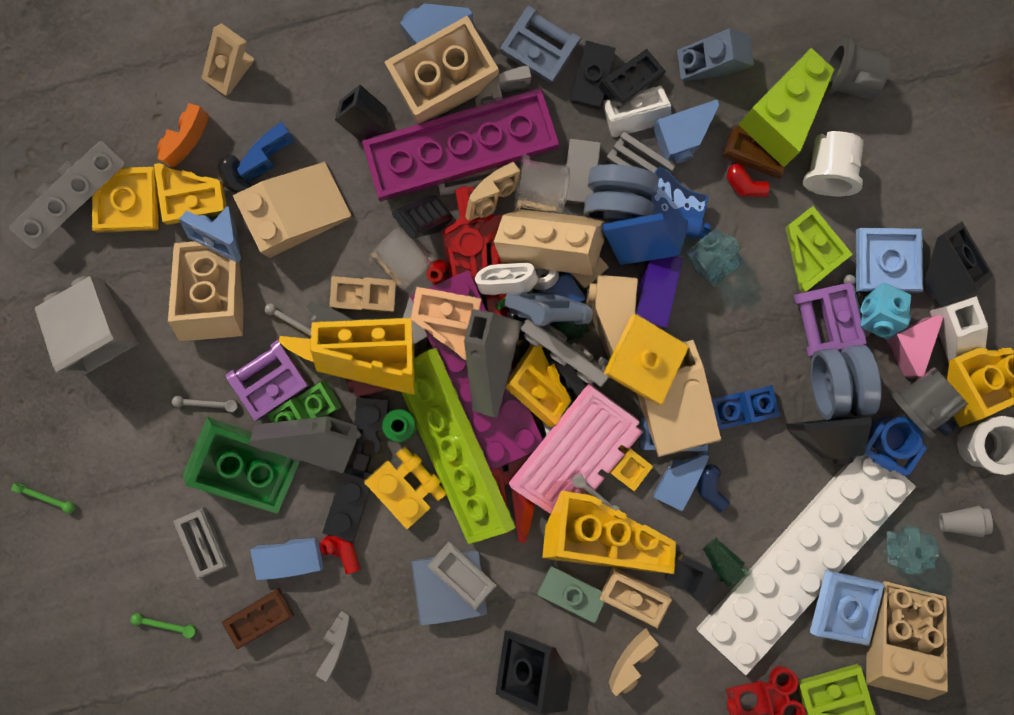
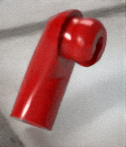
[727,164,769,197]
[319,535,361,575]

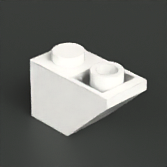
[930,296,988,361]

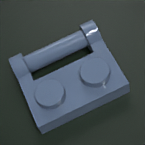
[500,5,581,85]
[505,293,593,325]

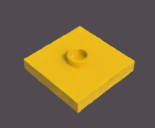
[92,167,159,233]
[603,314,689,405]

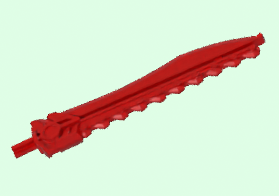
[442,186,538,543]

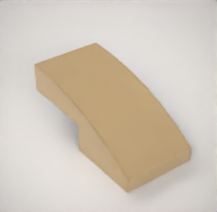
[329,276,396,312]

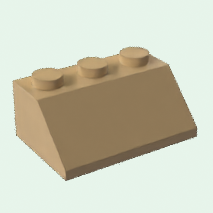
[384,16,499,124]
[494,209,609,276]

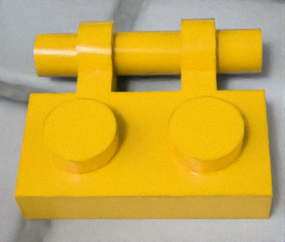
[364,446,446,529]

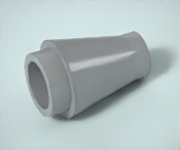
[939,505,993,538]

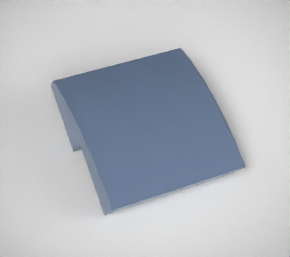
[411,550,487,625]

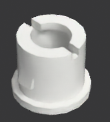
[803,131,864,197]
[957,416,1014,475]

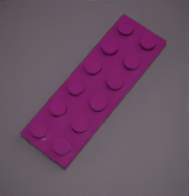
[362,88,559,202]
[410,270,543,471]

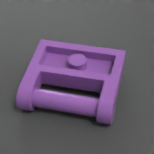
[794,282,867,356]
[226,339,310,421]

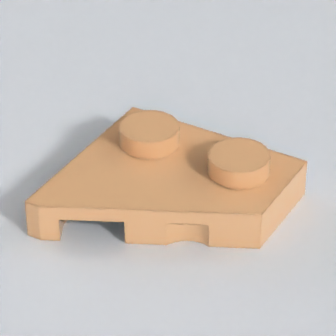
[411,287,482,360]

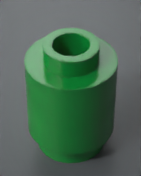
[382,409,417,442]

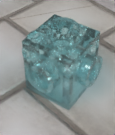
[686,228,743,286]
[886,526,939,574]

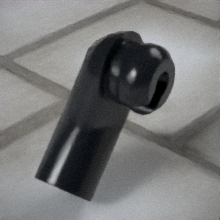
[218,155,253,194]

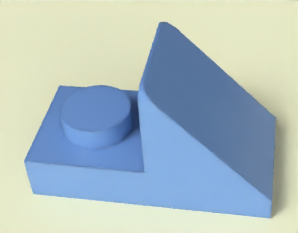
[179,206,241,263]

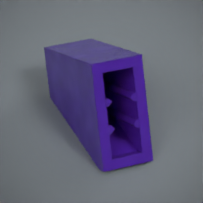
[635,256,683,330]

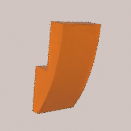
[157,103,210,168]

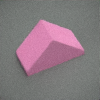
[886,315,943,379]

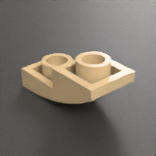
[465,162,520,221]
[609,628,658,696]

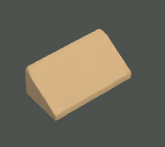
[600,567,672,628]

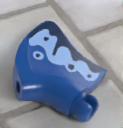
[650,167,712,240]

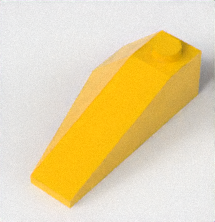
[947,348,1014,427]
[542,491,676,574]

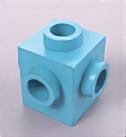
[860,282,911,340]

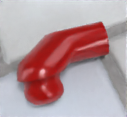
[426,259,448,286]

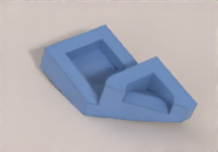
[654,451,709,511]

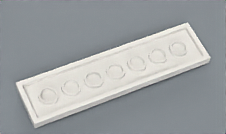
[696,447,916,675]

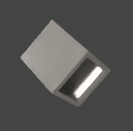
[35,276,139,375]

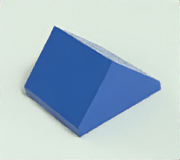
[602,213,688,265]

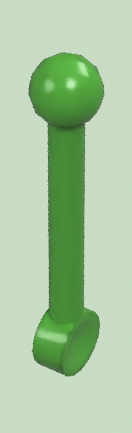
[11,483,75,514]
[130,613,197,638]

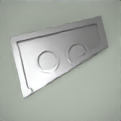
[521,318,609,387]

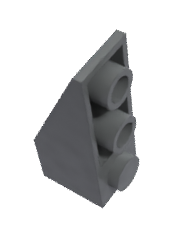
[464,309,522,418]
[249,416,357,473]

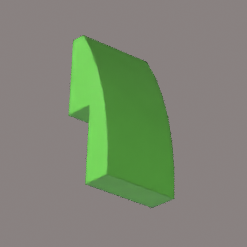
[267,381,342,423]

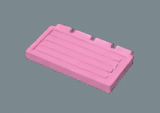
[509,384,643,514]

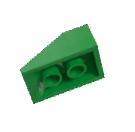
[183,417,300,514]

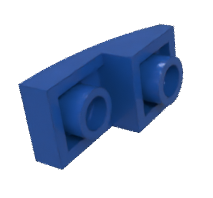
[712,385,780,430]

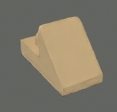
[202,24,254,96]

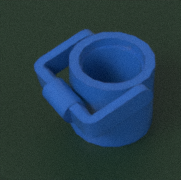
[865,417,927,475]

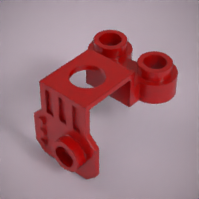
[725,666,806,715]

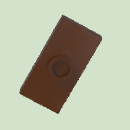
[722,125,786,179]
[221,587,295,650]

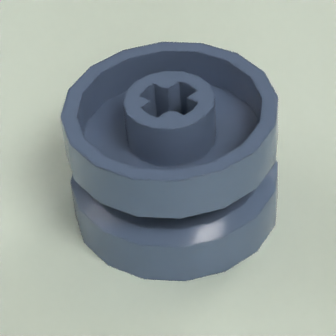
[583,164,659,223]
[810,344,881,420]

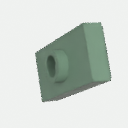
[537,565,605,623]

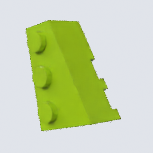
[738,48,834,167]

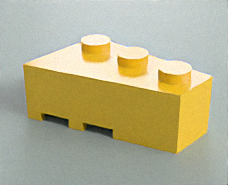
[310,318,415,395]

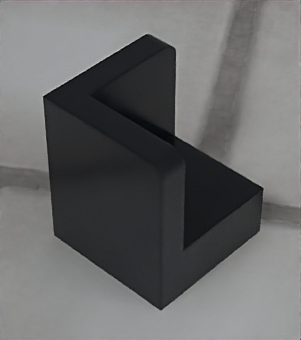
[335,85,387,142]
[665,551,718,602]

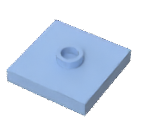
[856,228,923,293]
[810,570,885,646]

